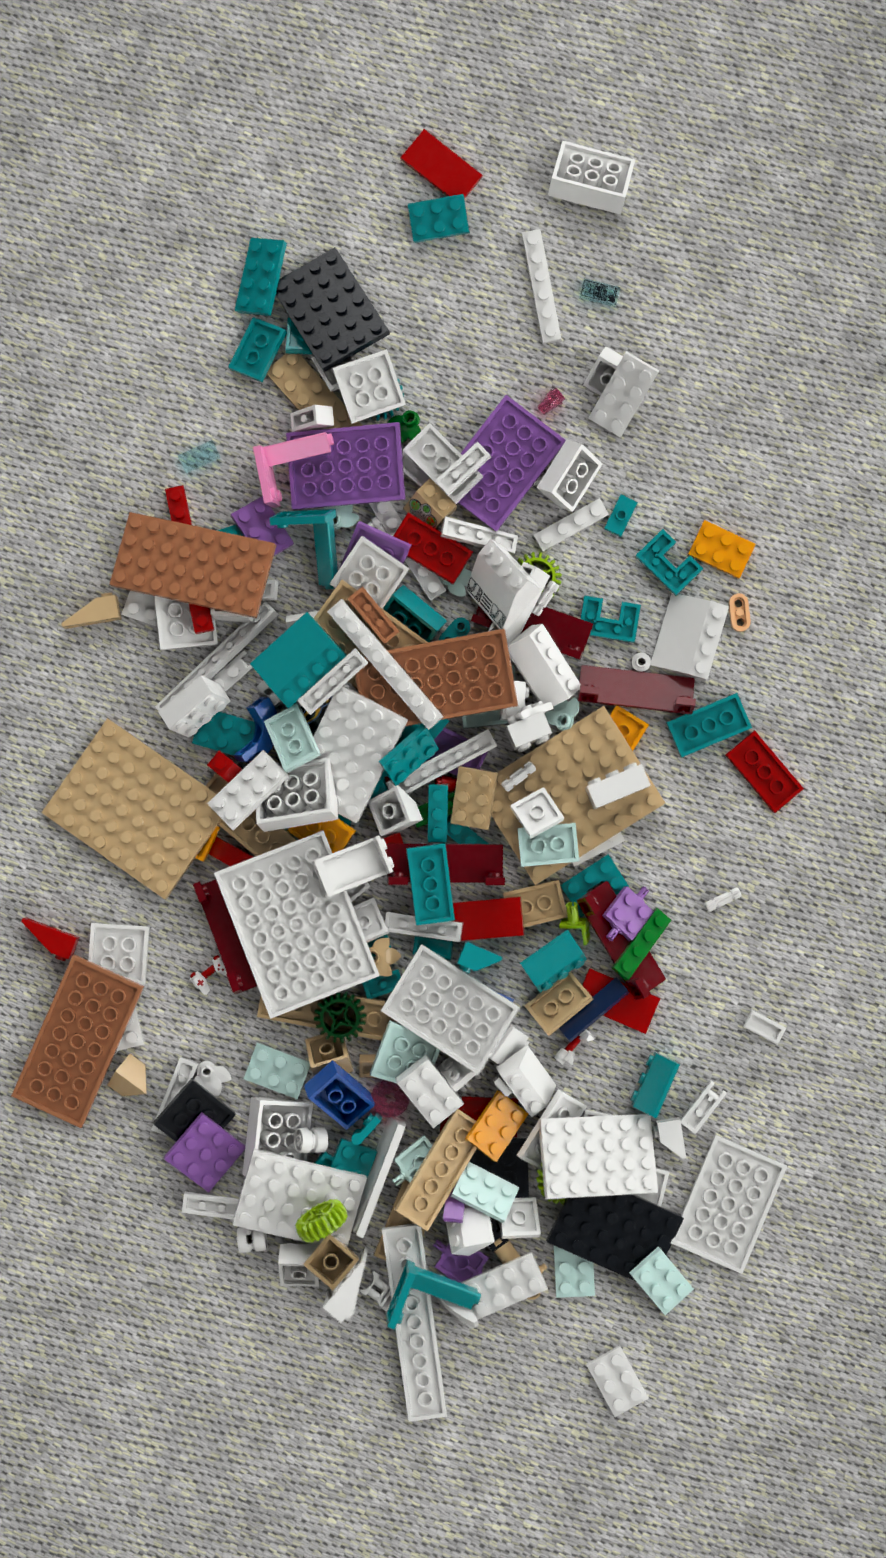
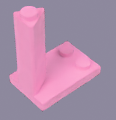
[253,432,334,508]

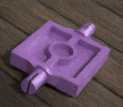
[602,886,654,941]
[433,1239,489,1283]

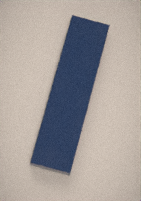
[559,977,630,1042]

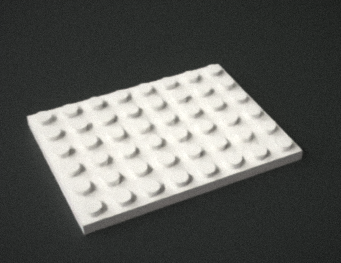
[214,830,380,1019]

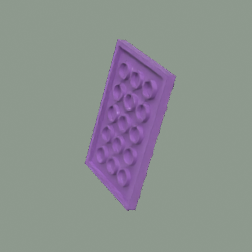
[458,395,566,532]
[286,422,405,510]

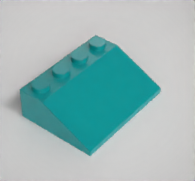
[250,612,347,709]

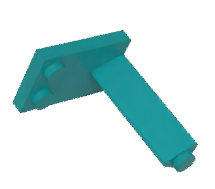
[270,509,338,590]
[386,1260,481,1330]

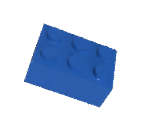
[304,1060,375,1130]

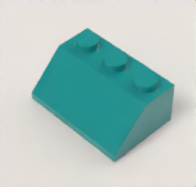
[383,585,447,643]
[520,929,587,992]
[456,942,503,974]
[630,1052,680,1119]

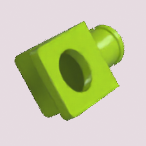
[559,902,590,946]

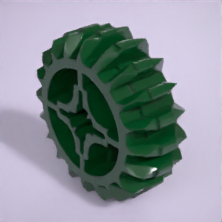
[314,991,367,1043]

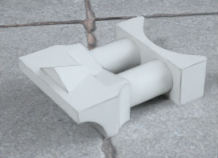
[359,1271,392,1312]

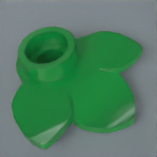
[387,410,421,444]

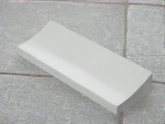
[352,1116,406,1238]

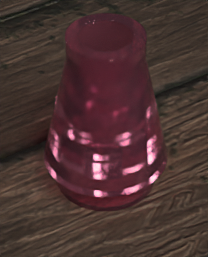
[537,388,565,415]

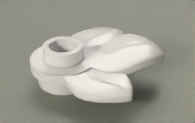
[194,1061,231,1097]

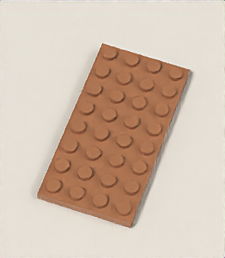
[109,512,276,618]
[355,629,518,726]
[11,954,145,1128]

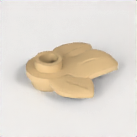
[369,938,401,976]

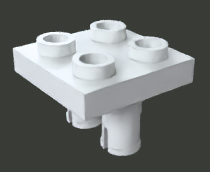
[437,1057,486,1092]

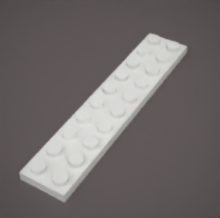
[382,1223,447,1422]

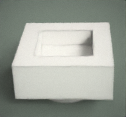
[262,580,279,601]

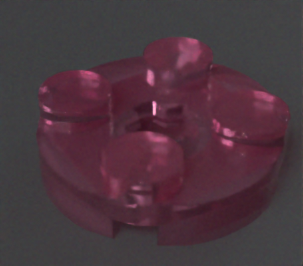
[371,1080,410,1118]

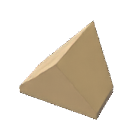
[107,1054,147,1096]

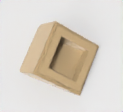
[359,1054,376,1078]

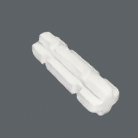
[532,581,559,616]
[501,761,536,792]
[705,888,742,912]

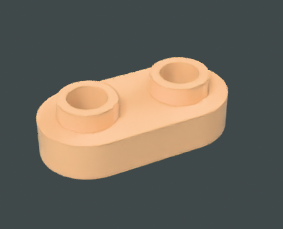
[728,593,751,632]

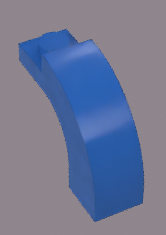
[234,697,277,763]

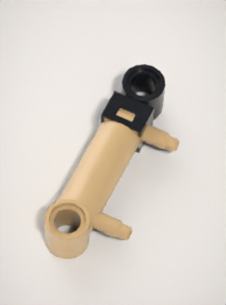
[488,1217,547,1300]

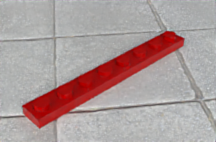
[165,485,215,634]

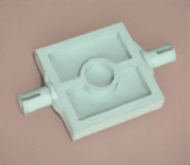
[392,1135,433,1187]

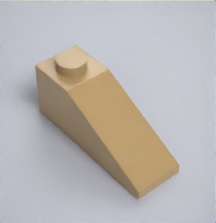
[61,593,122,629]

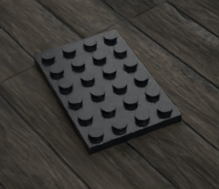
[276,247,390,372]
[546,1194,684,1281]

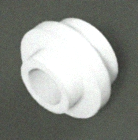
[631,653,651,672]

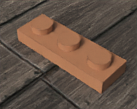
[347,586,400,644]

